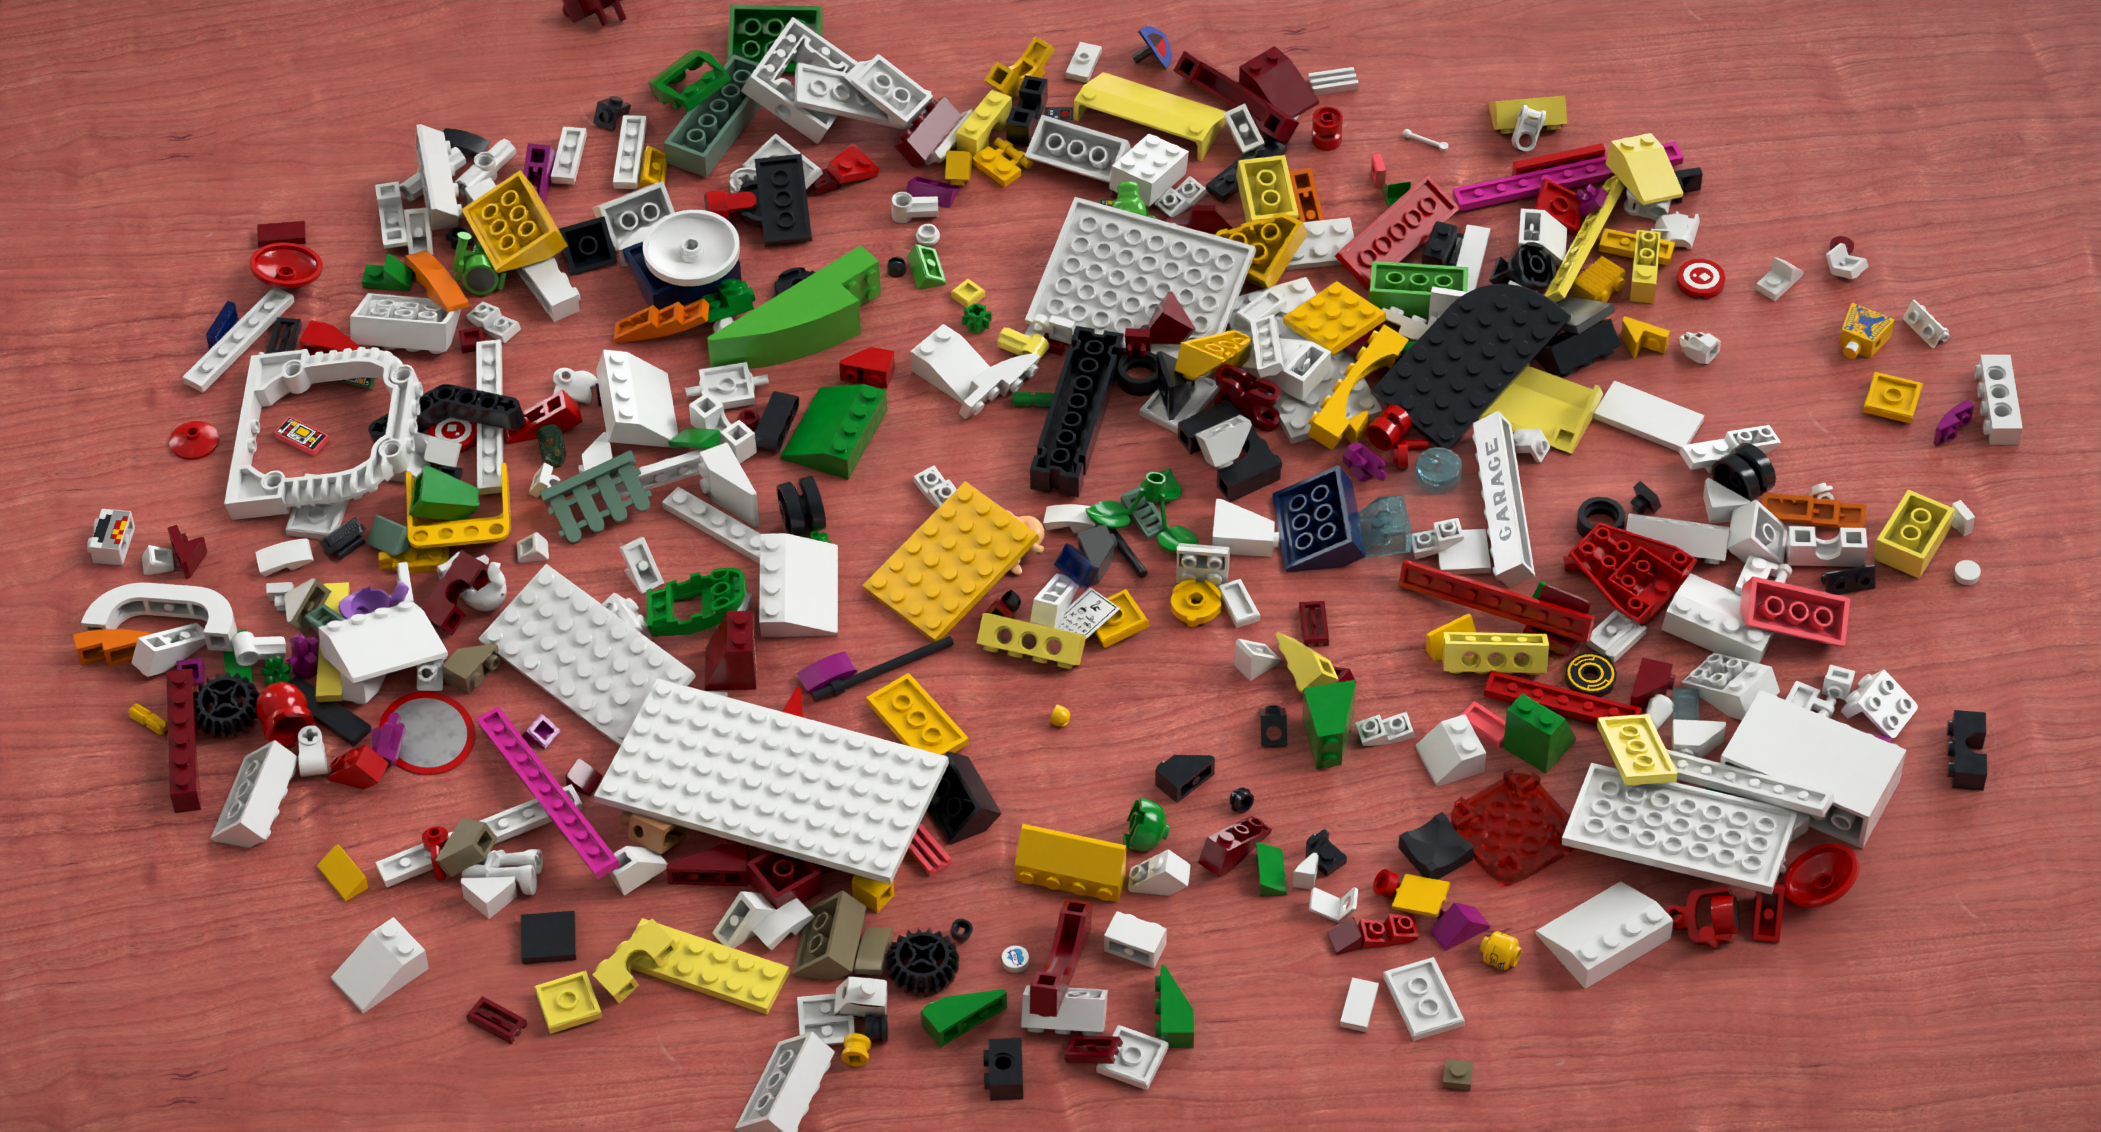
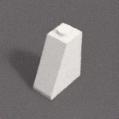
[1212,499,1279,557]

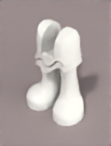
[462,849,543,895]

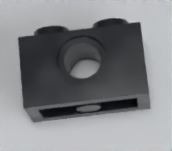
[983,1038,1023,1101]

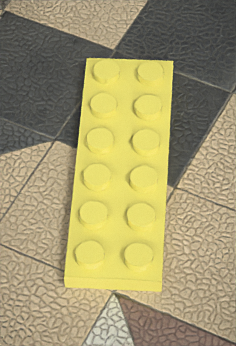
[631,918,790,1015]

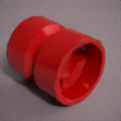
[1312,106,1343,151]
[1366,404,1412,451]

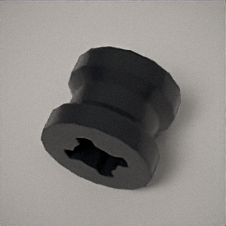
[865,1015,888,1042]

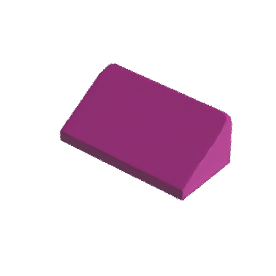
[907,176,960,208]

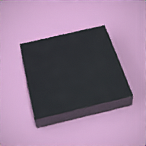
[521,911,576,964]

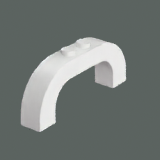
[81,583,238,652]

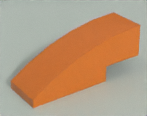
[73,629,152,666]

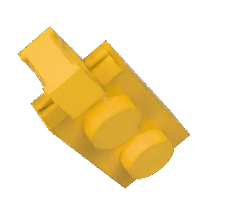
[379,546,450,573]

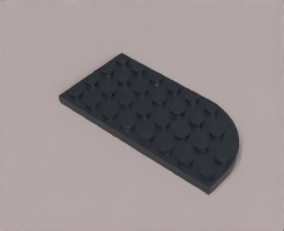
[1370,284,1572,454]

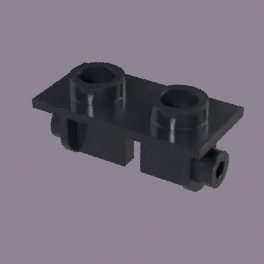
[1821,565,1875,595]

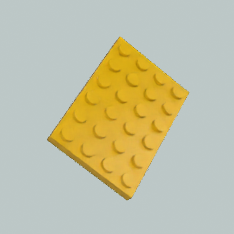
[862,481,1039,642]

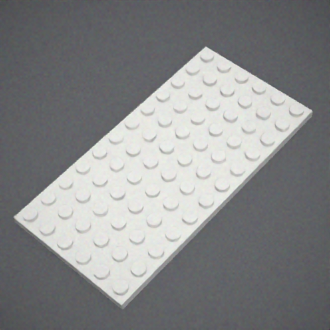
[594,678,949,884]

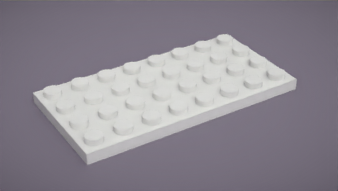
[1227,277,1382,444]
[478,564,696,747]
[1562,763,1799,895]

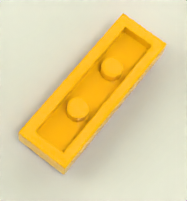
[1599,228,1675,265]

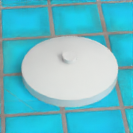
[643,210,740,286]

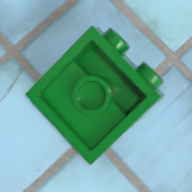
[694,278,755,323]

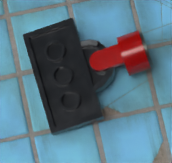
[704,154,812,247]

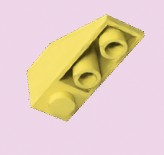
[1630,230,1661,304]
[1275,632,1339,694]

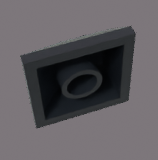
[1157,351,1195,420]

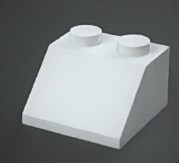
[1195,415,1252,469]
[1727,500,1788,565]
[1416,714,1486,787]

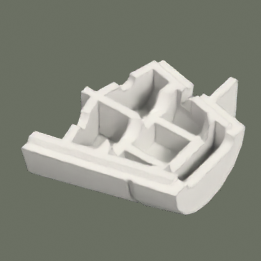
[1651,211,1700,249]

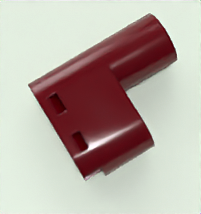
[811,162,841,195]

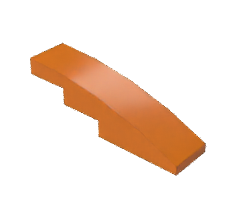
[405,250,469,312]
[613,298,709,343]
[1762,493,1867,529]

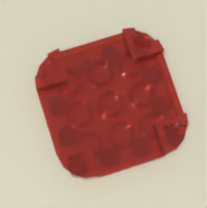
[1450,769,1574,886]

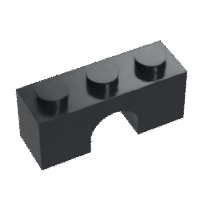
[1006,75,1048,147]
[1946,710,1987,791]

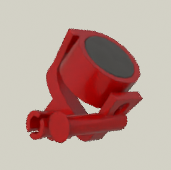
[1666,886,1740,949]

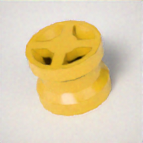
[841,1033,871,1067]

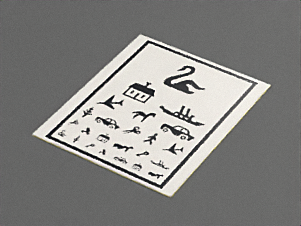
[1058,588,1120,640]

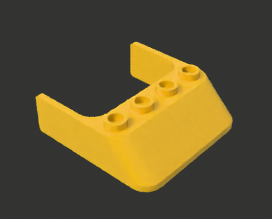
[406,463,511,549]

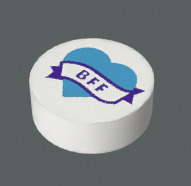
[1002,946,1029,973]

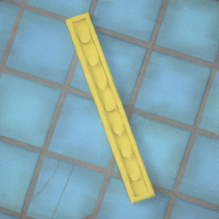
[1544,175,1625,303]

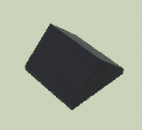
[558,216,617,275]

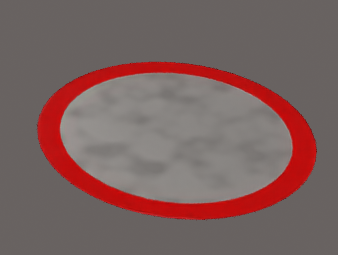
[379,691,475,775]

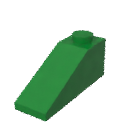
[921,989,1007,1048]

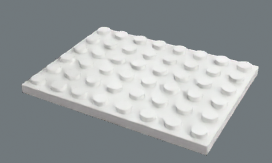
[1025,197,1256,359]

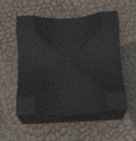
[1398,812,1474,880]

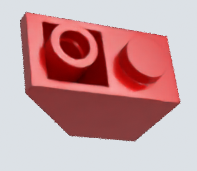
[839,347,895,388]
[326,744,389,790]

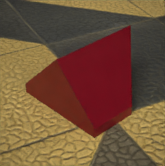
[1191,205,1233,234]
[1146,291,1196,345]

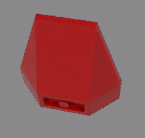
[1569,522,1697,624]

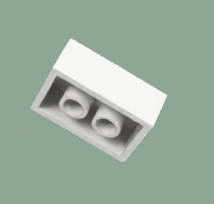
[1109,134,1189,207]

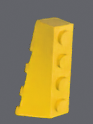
[1175,330,1253,380]

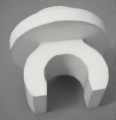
[1808,483,1835,500]

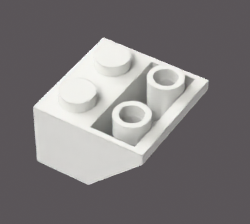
[1518,209,1567,266]
[1176,543,1230,586]

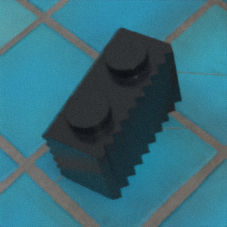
[1421,221,1458,266]

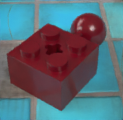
[746,851,836,910]

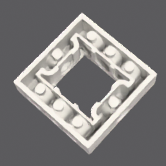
[741,17,858,144]

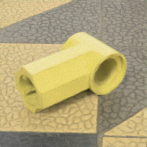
[997,327,1049,361]

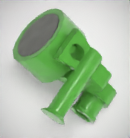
[452,232,506,295]

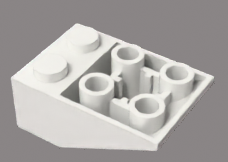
[1242,338,1331,401]
[1682,653,1780,720]

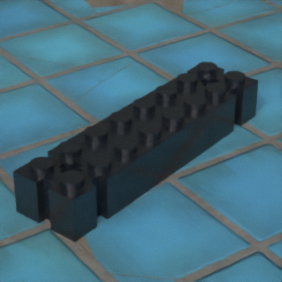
[1030,326,1123,497]

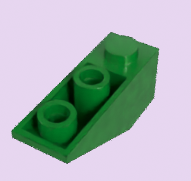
[1155,965,1194,1048]

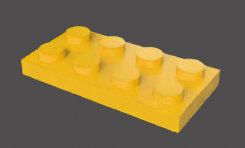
[866,673,969,756]

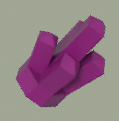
[1342,442,1388,482]
[286,633,319,679]
[372,713,406,767]

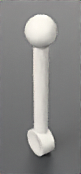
[1402,129,1448,152]

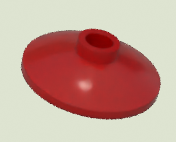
[169,421,219,460]

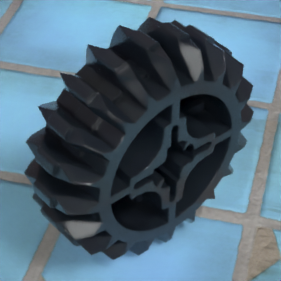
[193,672,260,739]
[886,927,959,996]

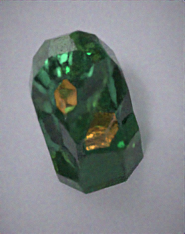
[536,424,566,468]

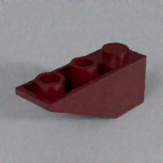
[1198,816,1272,877]

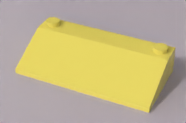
[1074,72,1226,161]
[1479,366,1603,455]

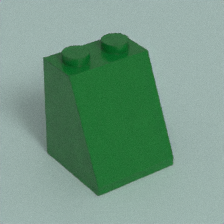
[1302,680,1356,769]
[1503,694,1576,774]

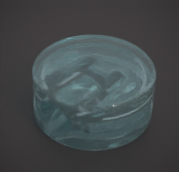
[1415,447,1462,495]

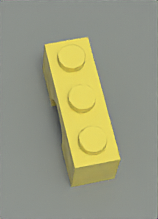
[956,89,1012,157]
[592,919,679,1004]

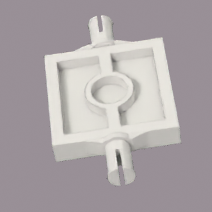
[685,362,769,409]

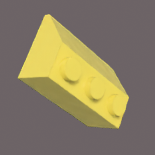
[1488,96,1567,134]
[1236,155,1299,223]

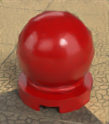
[256,681,316,748]

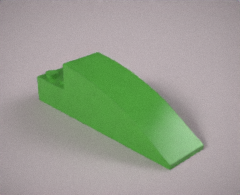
[707,245,881,369]

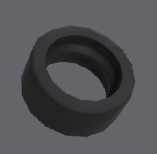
[1117,350,1158,396]
[1576,496,1625,538]

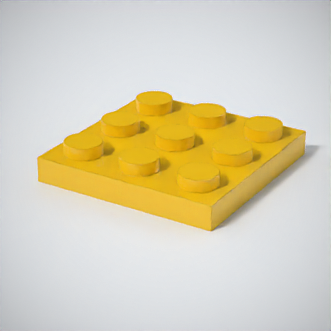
[1283,281,1386,356]

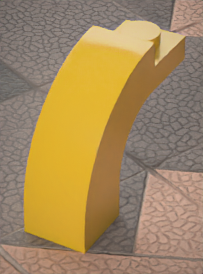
[984,36,1056,97]

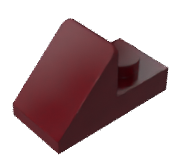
[167,525,207,579]

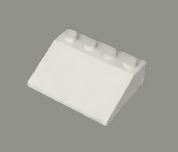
[350,293,461,354]
[596,350,680,448]
[759,533,838,637]
[1661,573,1775,664]
[318,601,448,683]
[1535,881,1673,989]

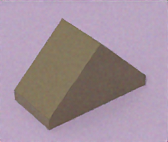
[284,578,332,635]

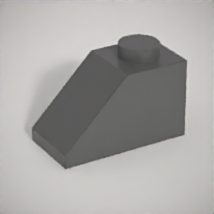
[1077,525,1117,585]

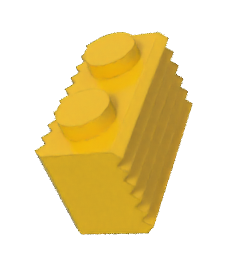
[1571,256,1625,303]

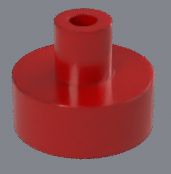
[1373,869,1401,898]

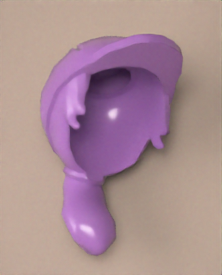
[338,582,409,619]

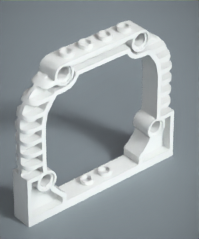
[224,347,423,520]

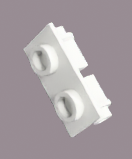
[1902,299,1950,349]

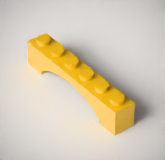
[1307,324,1409,451]

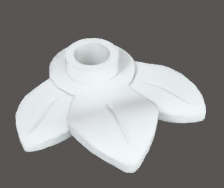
[553,368,598,404]

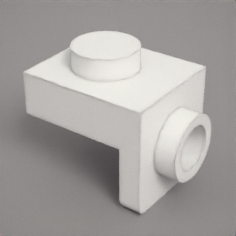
[1826,243,1868,279]
[1513,428,1550,463]
[1822,665,1855,700]

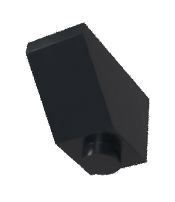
[1155,755,1215,803]

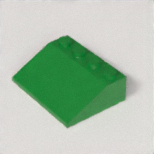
[727,5,824,73]
[780,384,887,480]

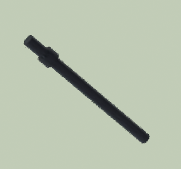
[811,636,954,702]

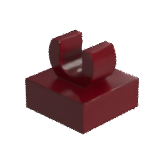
[1125,328,1152,357]

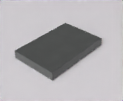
[1557,296,1615,334]

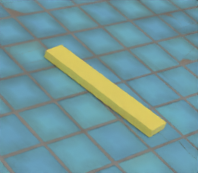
[316,582,350,702]

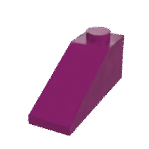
[523,143,556,204]

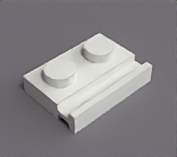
[1585,610,1647,663]

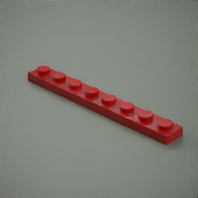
[1398,560,1595,643]

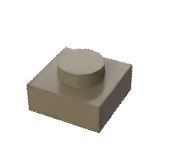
[1443,1059,1473,1091]

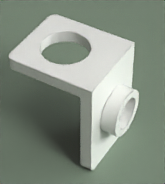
[1309,887,1358,924]

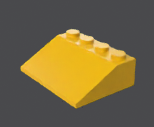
[461,170,568,273]

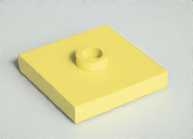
[534,970,602,1034]

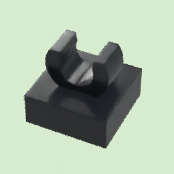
[1630,481,1662,515]

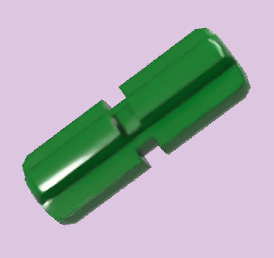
[1012,391,1054,407]

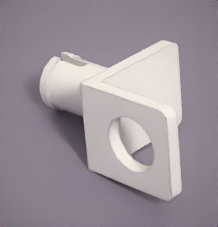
[417,657,447,691]

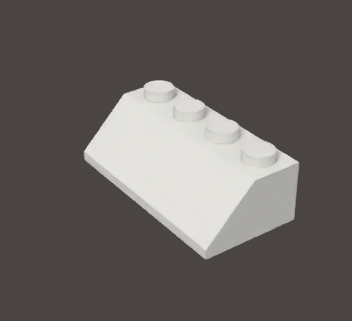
[1025,115,1131,183]
[415,124,463,230]
[1626,513,1729,564]
[210,740,298,848]
[735,1032,835,1132]

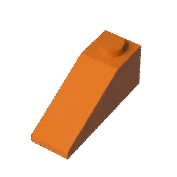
[1289,168,1324,222]

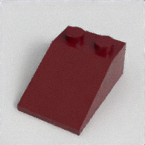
[1239,46,1319,118]

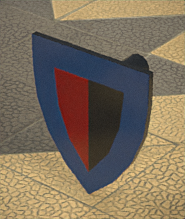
[1132,26,1171,70]

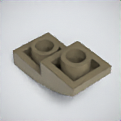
[855,927,894,976]

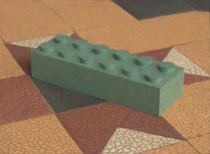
[664,54,762,178]

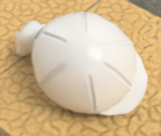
[460,562,507,611]

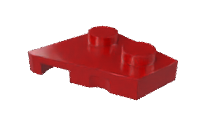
[827,143,880,183]

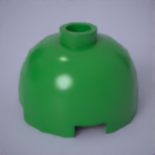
[1123,797,1170,851]

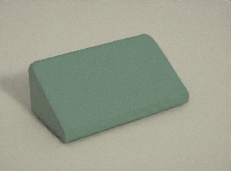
[367,515,409,555]

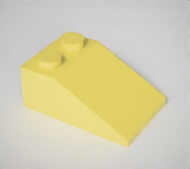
[1606,133,1683,205]

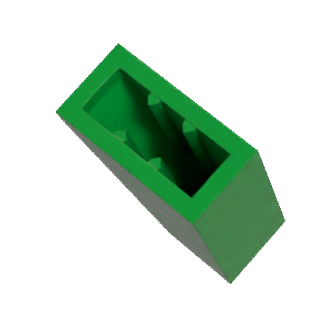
[409,465,480,520]

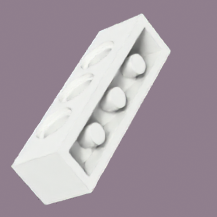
[1974,355,2023,445]

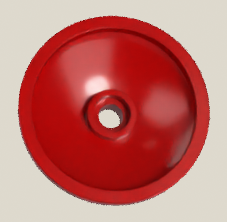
[250,243,323,289]
[1782,844,1860,908]

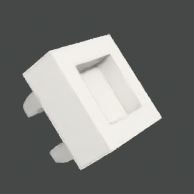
[528,463,560,498]
[266,582,294,611]

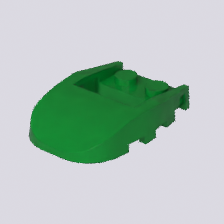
[648,50,732,112]
[647,567,746,637]

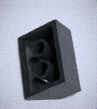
[1535,318,1621,377]
[928,751,1002,845]

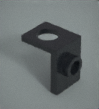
[1489,257,1525,287]
[1259,705,1287,746]

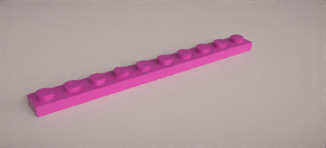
[1452,141,1684,212]
[476,706,620,880]

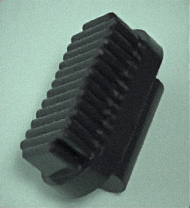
[319,517,366,560]

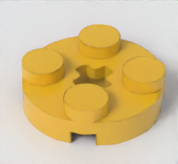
[1171,579,1221,627]

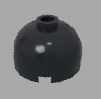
[1507,242,1556,291]

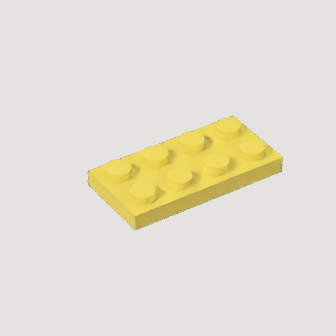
[1597,714,1678,786]

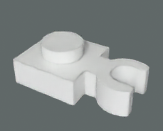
[1033,314,1075,344]

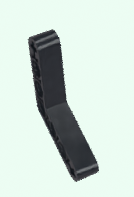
[368,384,525,443]

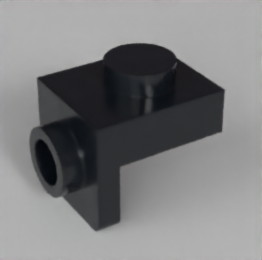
[593,96,631,130]

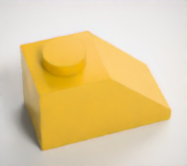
[945,151,972,186]

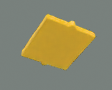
[1392,874,1450,918]

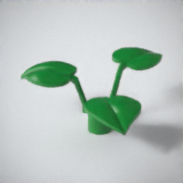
[1086,468,1199,553]

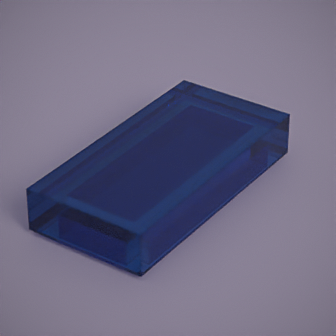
[206,301,239,350]
[1054,543,1099,590]

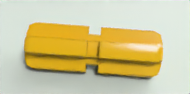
[128,704,168,735]

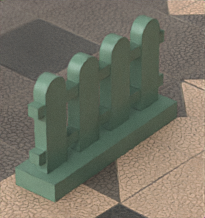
[540,450,652,544]

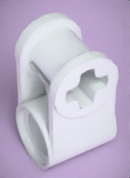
[1512,104,1546,151]
[1624,189,1671,221]
[298,726,328,777]

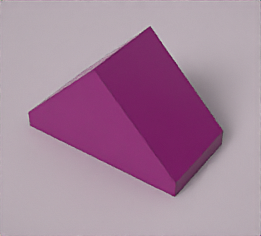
[1430,902,1490,951]

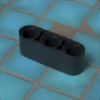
[755,391,799,453]

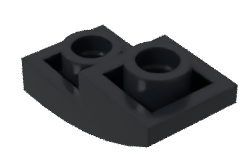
[443,128,490,158]

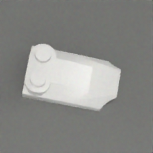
[844,54,933,129]

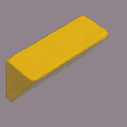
[637,146,667,189]
[1426,613,1476,662]
[317,844,368,902]

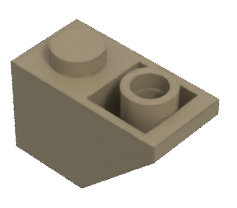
[442,643,501,695]
[435,818,498,877]

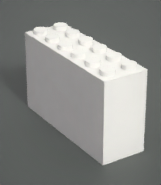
[1720,690,1906,849]

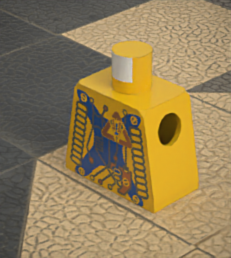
[1839,303,1895,359]

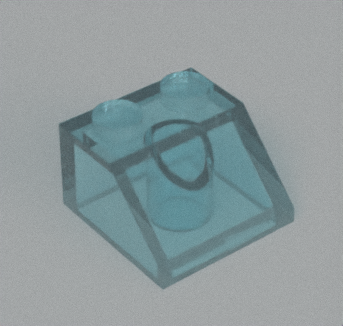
[1358,495,1412,557]

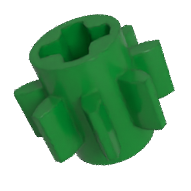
[962,304,992,333]

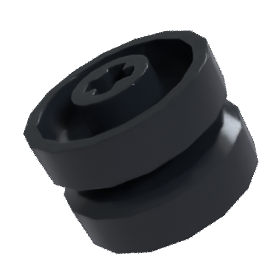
[1711,443,1776,502]
[776,476,826,536]

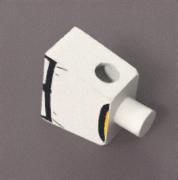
[834,977,887,1019]

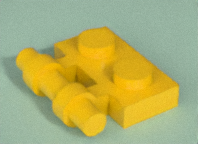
[972,137,1033,188]

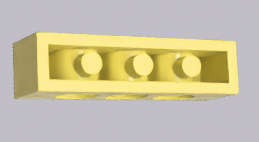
[977,613,1086,669]
[1442,632,1549,675]

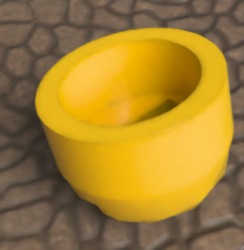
[1049,704,1070,727]

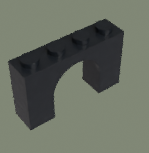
[1178,400,1282,503]

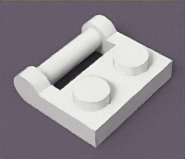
[1734,555,1792,595]

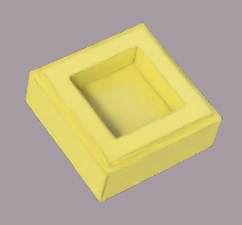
[951,279,985,308]

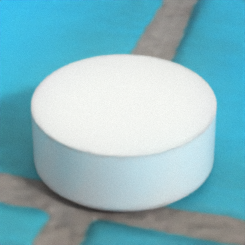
[1954,560,1981,585]

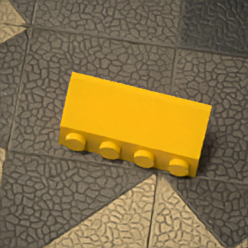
[1015,824,1126,902]

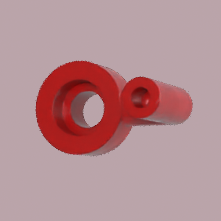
[1393,439,1428,469]
[422,826,449,881]

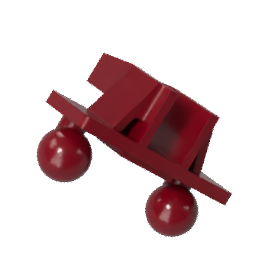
[562,0,627,26]

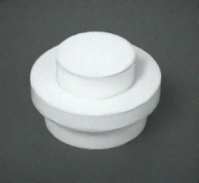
[916,224,940,246]

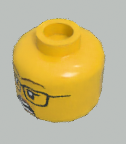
[1480,931,1522,971]

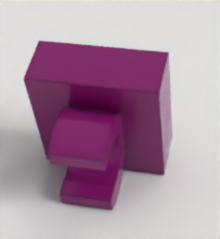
[1576,184,1608,216]

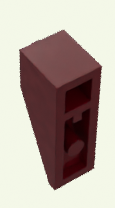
[666,844,751,887]

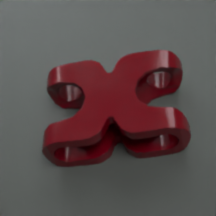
[1214,364,1281,432]

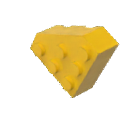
[1215,212,1308,289]

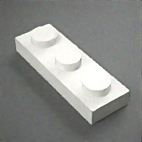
[924,109,973,165]
[551,127,587,185]

